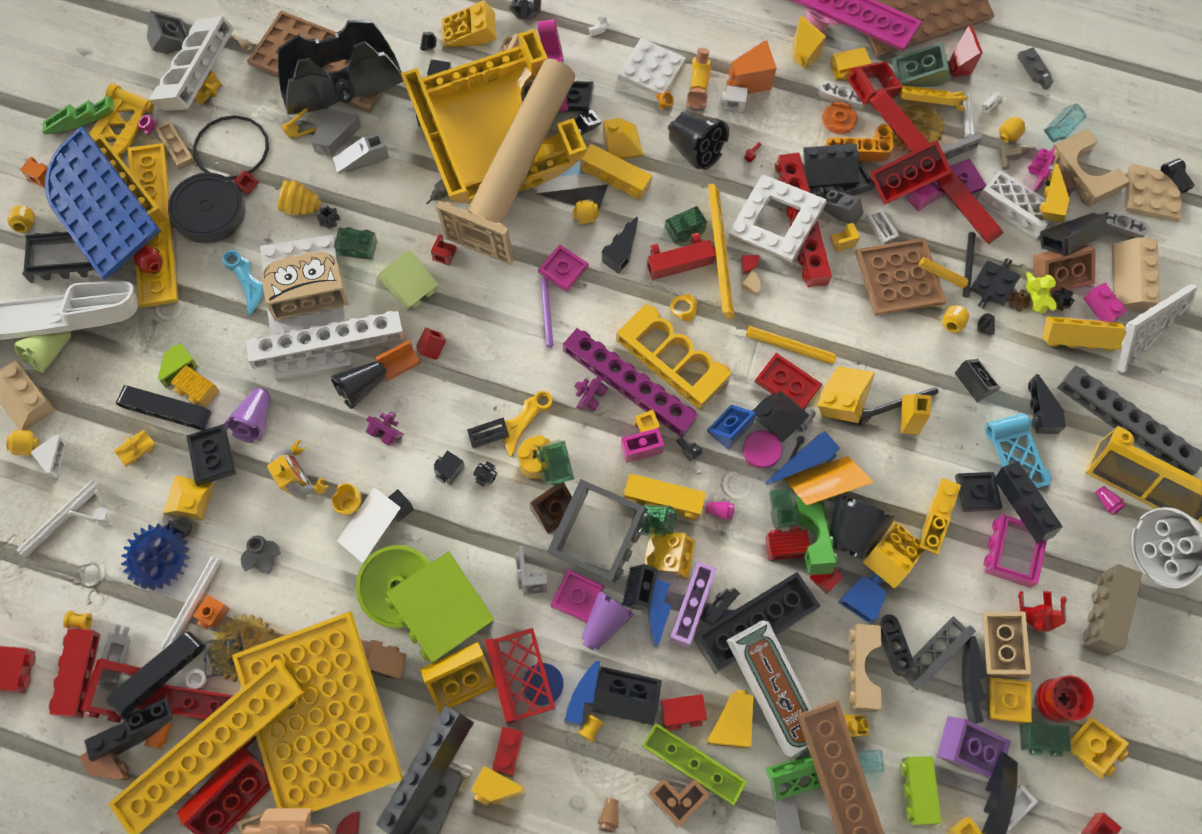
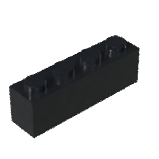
[994,461,1063,544]

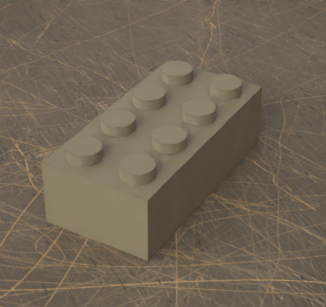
[1083,564,1142,656]

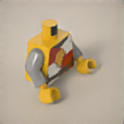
[267,440,328,497]

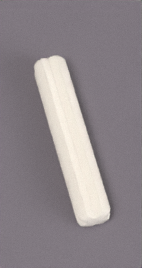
[961,92,975,138]

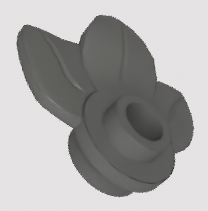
[241,535,281,573]

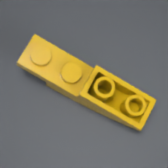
[919,478,961,555]

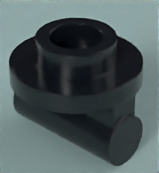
[420,32,437,51]
[978,313,995,335]
[167,518,192,538]

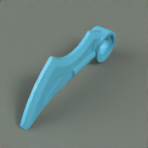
[222,250,264,315]

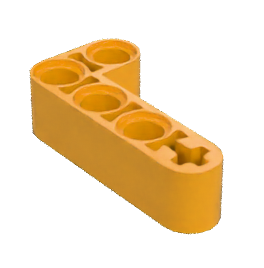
[825,124,894,162]

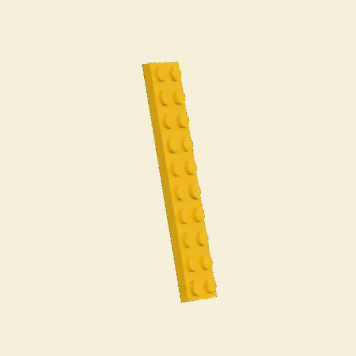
[128,143,179,308]
[108,659,304,834]

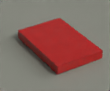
[754,353,822,410]

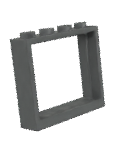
[547,479,649,583]

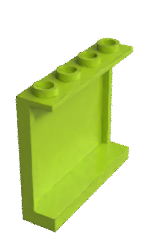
[385,551,495,663]

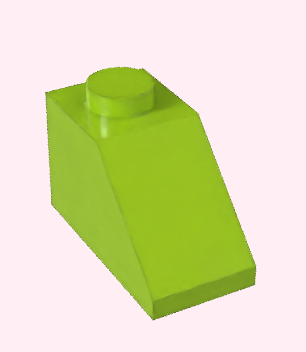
[158,342,198,388]

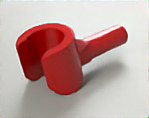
[744,142,761,163]

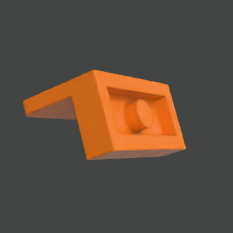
[376,340,421,381]

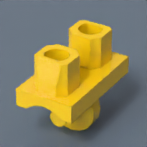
[194,71,222,105]
[114,429,156,467]

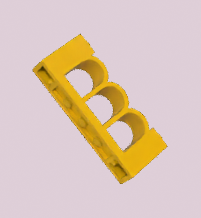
[616,303,731,410]

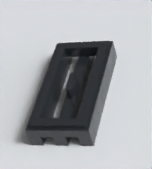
[467,417,510,449]

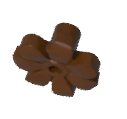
[1007,289,1031,312]

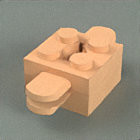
[242,808,332,834]

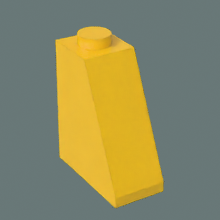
[706,690,754,749]

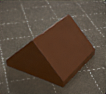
[530,480,572,534]

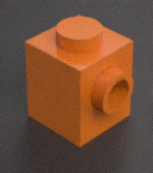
[193,595,230,630]

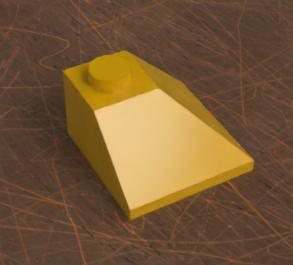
[793,16,826,69]
[602,118,643,160]
[163,476,214,521]

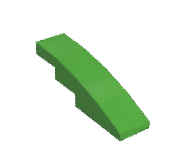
[43,96,113,135]

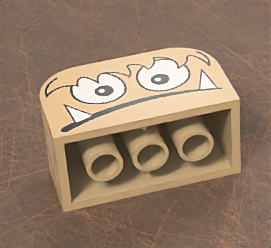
[261,252,349,320]

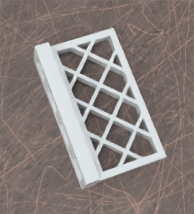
[977,170,1050,239]

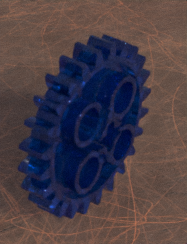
[121,524,190,590]

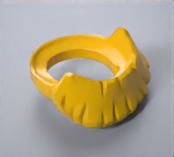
[670,293,698,322]

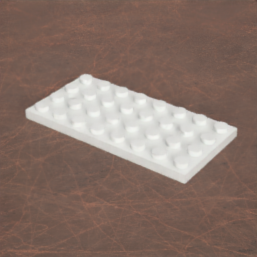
[260,234,353,381]

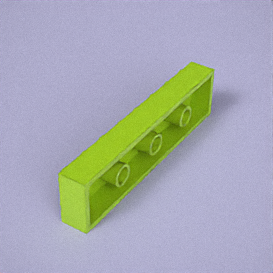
[641,723,747,806]

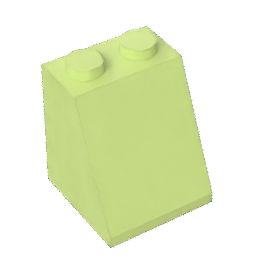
[377,249,438,309]

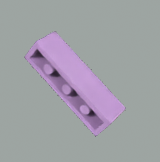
[669,561,717,649]

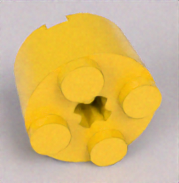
[518,435,557,480]

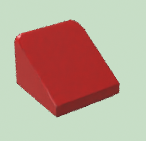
[233,170,259,196]

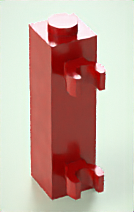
[647,233,716,280]

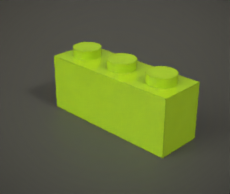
[900,756,942,825]

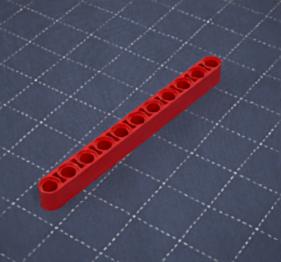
[869,89,1004,245]

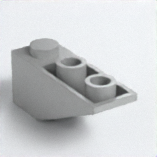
[333,132,389,174]

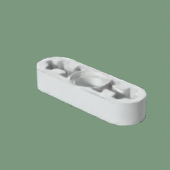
[818,81,866,109]

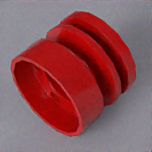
[1035,675,1094,723]

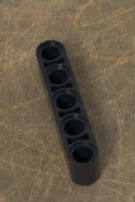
[115,385,212,431]
[106,631,205,717]

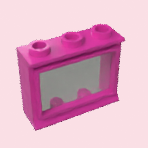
[983,513,1047,588]

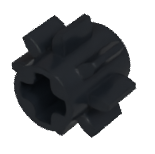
[316,205,340,229]
[1052,287,1075,311]
[473,461,498,487]

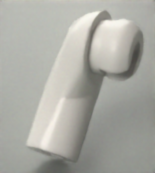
[588,15,609,37]

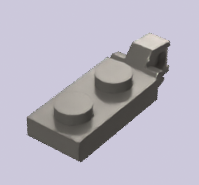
[1017,47,1054,90]

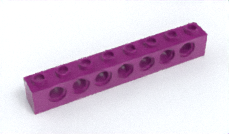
[563,328,698,437]

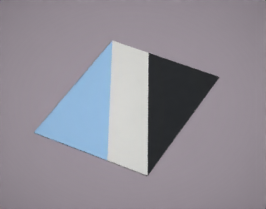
[537,160,608,209]

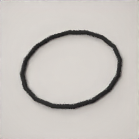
[193,115,269,179]

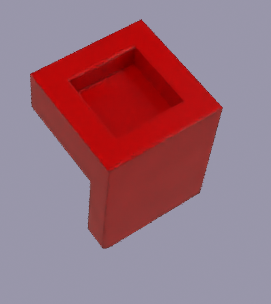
[431,234,457,266]
[416,327,446,360]
[809,567,844,594]
[1081,812,1122,834]

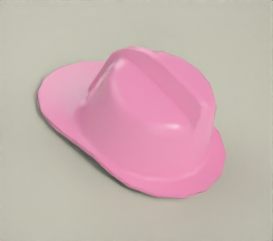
[805,9,840,33]

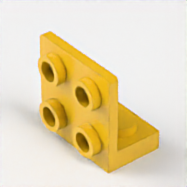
[644,532,696,579]

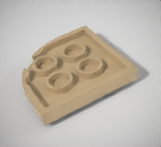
[1125,164,1182,222]

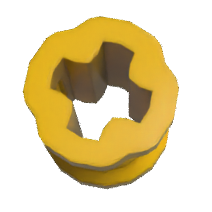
[63,610,93,630]
[578,714,604,743]

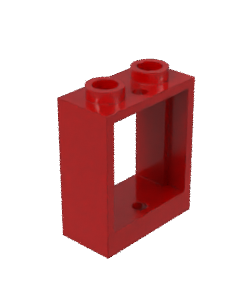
[847,61,903,105]
[80,658,141,723]

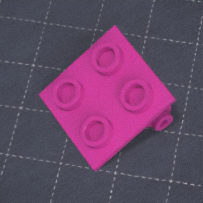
[1028,147,1056,192]

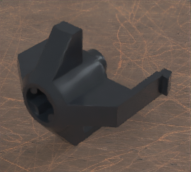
[509,0,541,21]

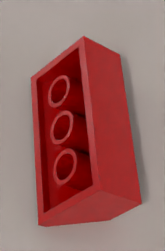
[870,140,952,205]
[176,746,271,834]

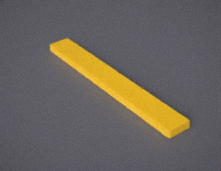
[708,183,735,320]

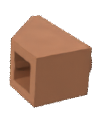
[78,752,131,781]

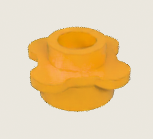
[656,90,674,110]

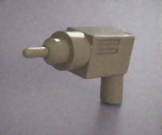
[999,144,1036,170]

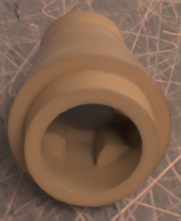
[597,798,619,833]

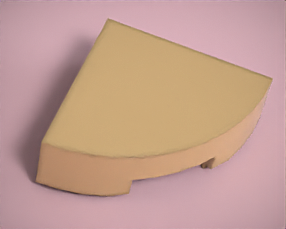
[742,271,761,296]

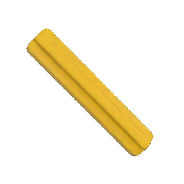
[919,257,968,288]

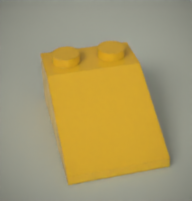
[817,366,875,423]

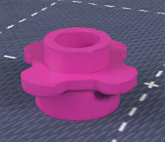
[138,115,158,134]

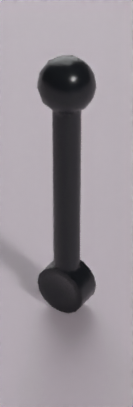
[785,436,805,464]

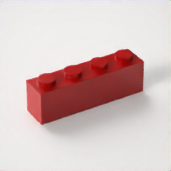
[49,629,101,718]

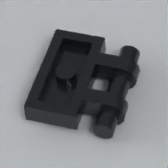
[700,588,740,624]

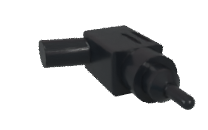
[676,437,702,461]

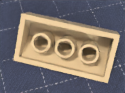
[1112,237,1160,313]

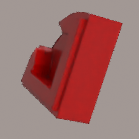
[741,255,760,274]
[336,812,360,834]

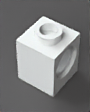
[721,85,748,113]

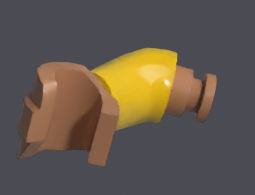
[686,48,711,110]

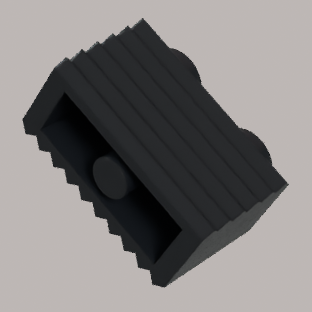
[622,564,658,611]

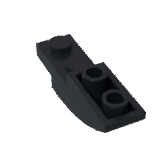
[84,698,173,762]

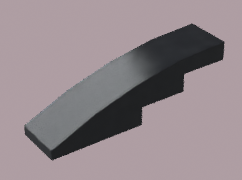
[962,636,988,724]
[981,752,1018,834]

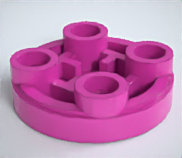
[743,430,782,469]

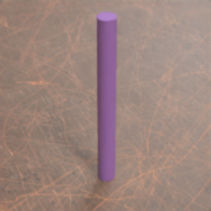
[540,278,554,348]

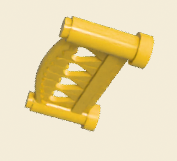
[89,83,154,158]

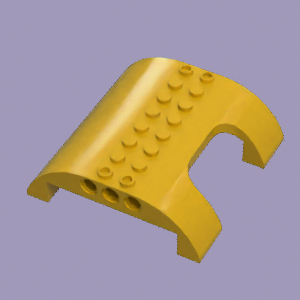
[401,29,587,204]

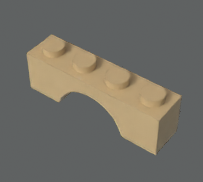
[848,624,881,712]

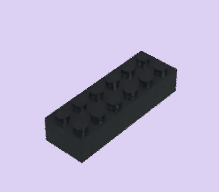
[693,572,821,674]

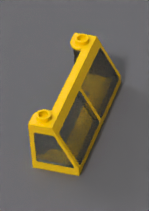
[1085,426,1202,522]

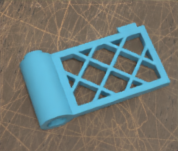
[985,413,1052,489]

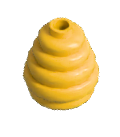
[277,180,322,216]

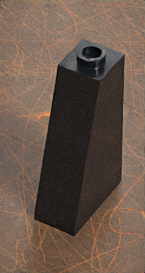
[1040,212,1107,256]

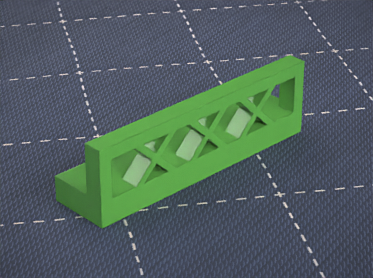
[765,754,821,801]

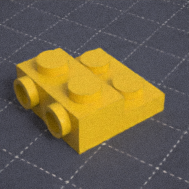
[1065,717,1129,780]

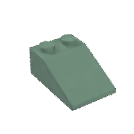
[892,42,952,87]

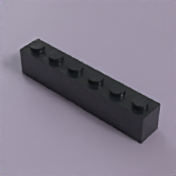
[376,706,474,834]

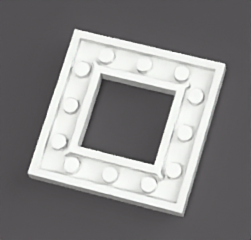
[728,174,827,263]

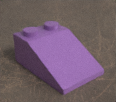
[936,716,1011,779]

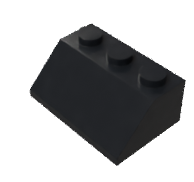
[803,143,859,188]
[592,666,662,725]

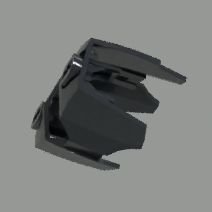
[278,20,404,115]

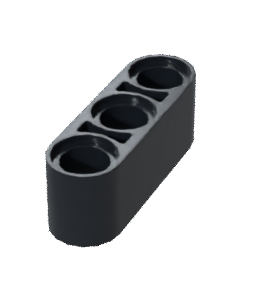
[878,614,914,677]

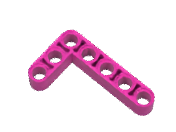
[537,19,568,113]

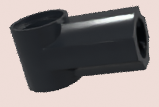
[1160,158,1195,194]

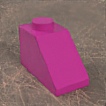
[907,181,944,211]

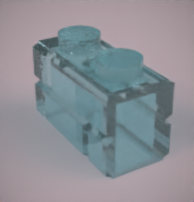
[1044,103,1087,143]

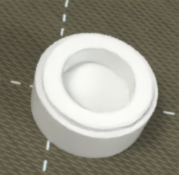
[185,669,208,690]

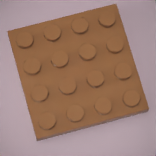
[855,238,946,316]

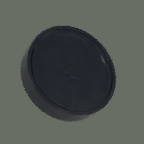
[168,173,245,243]

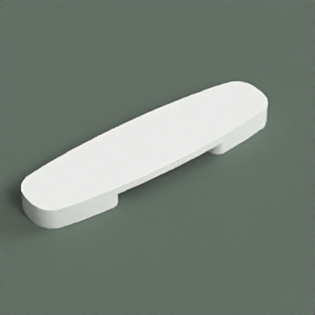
[0,281,139,340]

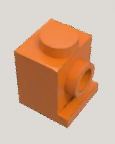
[20,157,48,188]

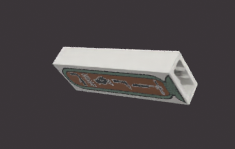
[726,621,812,757]

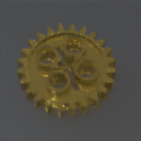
[892,101,945,153]
[208,614,277,682]

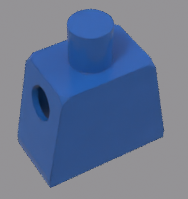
[838,572,887,625]

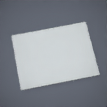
[337,488,401,563]

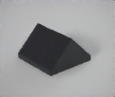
[955,359,1000,402]

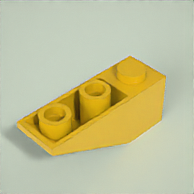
[1039,164,1070,223]

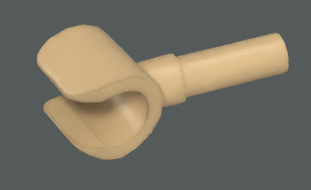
[232,34,252,52]

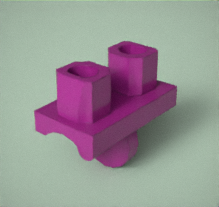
[574,375,608,412]
[366,411,404,446]

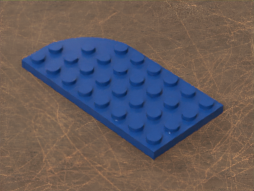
[45,127,161,280]

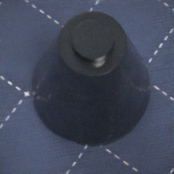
[331,361,387,409]

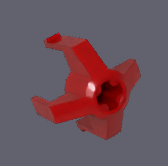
[1017,591,1067,632]

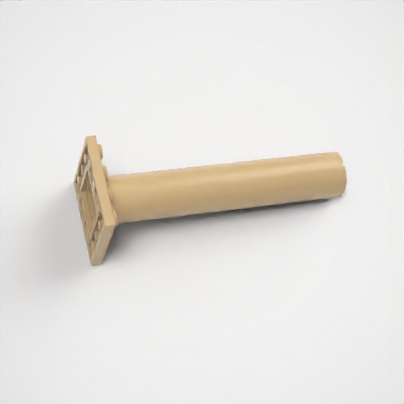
[436,59,575,265]

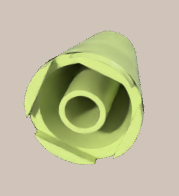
[14,331,72,374]

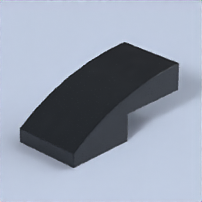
[574,110,602,135]

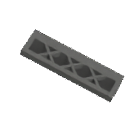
[902,616,976,690]

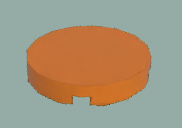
[822,102,857,134]

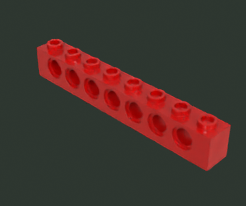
[775,153,832,287]

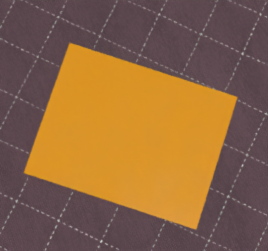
[784,456,874,505]

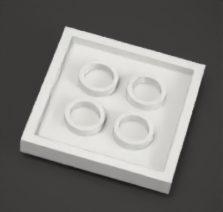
[618,38,686,95]

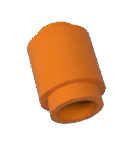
[144,723,172,749]

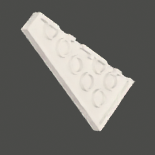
[1117,284,1198,373]

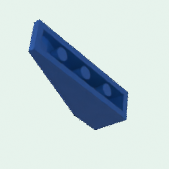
[764,431,840,485]

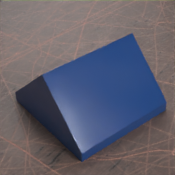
[707,405,757,450]

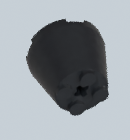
[668,110,730,170]
[830,494,895,560]

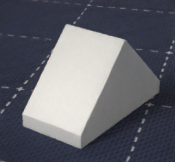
[31,435,67,479]

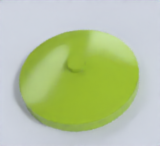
[356,545,431,628]

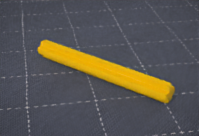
[746,326,836,364]

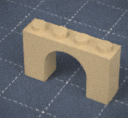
[1050,128,1129,207]

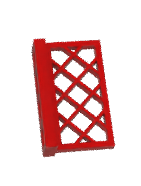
[485,628,555,725]

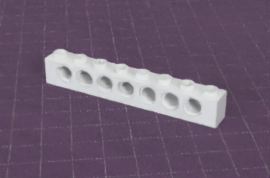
[246,311,405,369]

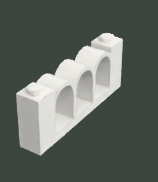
[149,16,234,111]

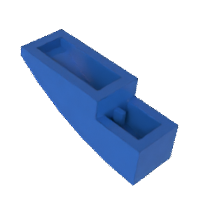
[649,579,672,647]
[565,661,600,726]

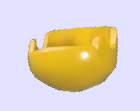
[331,483,361,516]

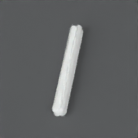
[17,479,101,558]
[161,556,222,649]

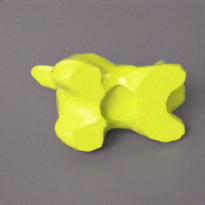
[1026,272,1056,314]

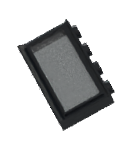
[22,231,95,283]

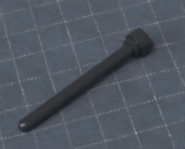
[858,387,939,425]

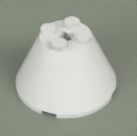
[1131,507,1202,588]

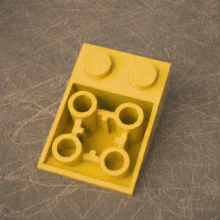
[442,0,497,47]
[862,522,924,589]

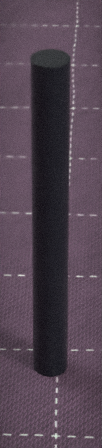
[962,232,976,298]

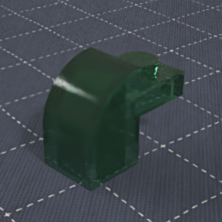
[769,489,799,529]

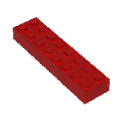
[135,685,234,720]

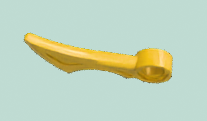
[503,391,553,457]

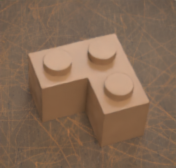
[361,639,407,679]
[647,778,710,828]

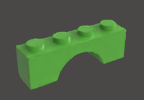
[794,497,838,575]

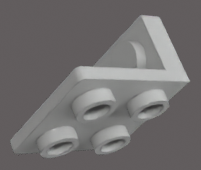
[515,546,547,595]

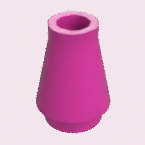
[1095,485,1125,515]
[705,501,735,521]

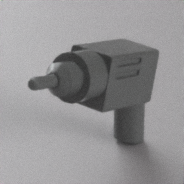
[426,170,448,204]

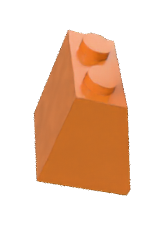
[726,41,777,94]

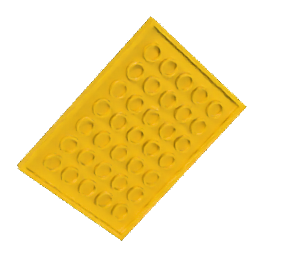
[232,611,404,812]

